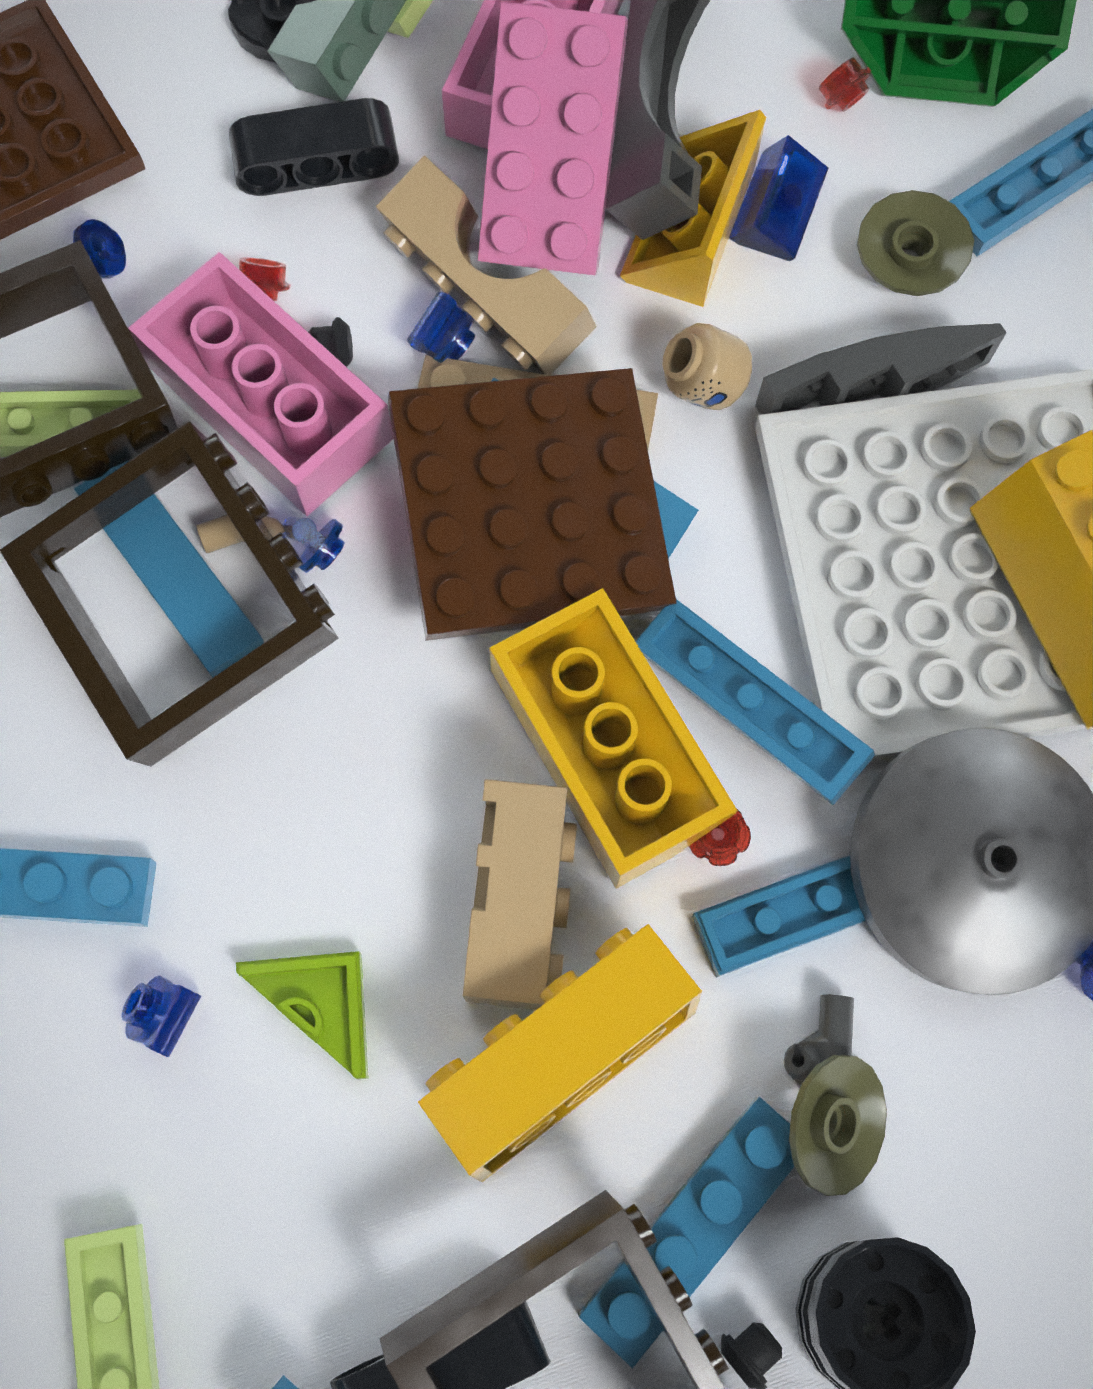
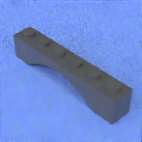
[606,0,710,240]

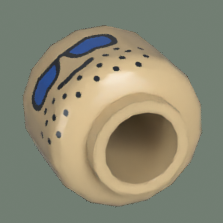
[662,323,752,411]

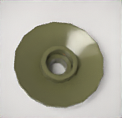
[857,190,974,296]
[789,1055,887,1196]

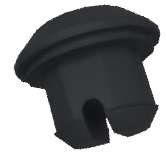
[308,317,353,367]
[721,1322,782,1389]

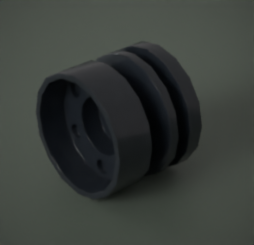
[795,1237,976,1389]

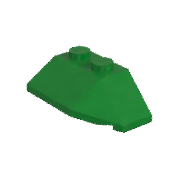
[841,0,1077,107]

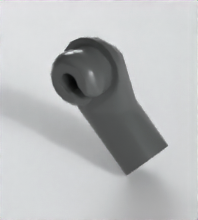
[783,994,854,1084]

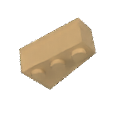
[463,779,577,1010]

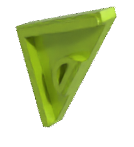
[236,951,369,1080]

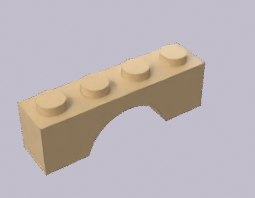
[376,155,597,375]

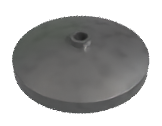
[850,728,1093,995]

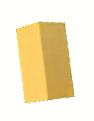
[620,109,767,307]

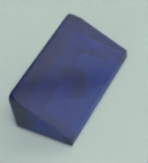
[729,135,829,262]

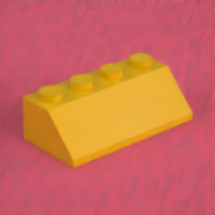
[970,430,1093,730]
[489,588,738,889]
[418,924,702,1183]

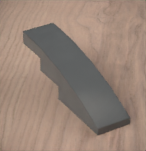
[755,323,1007,415]

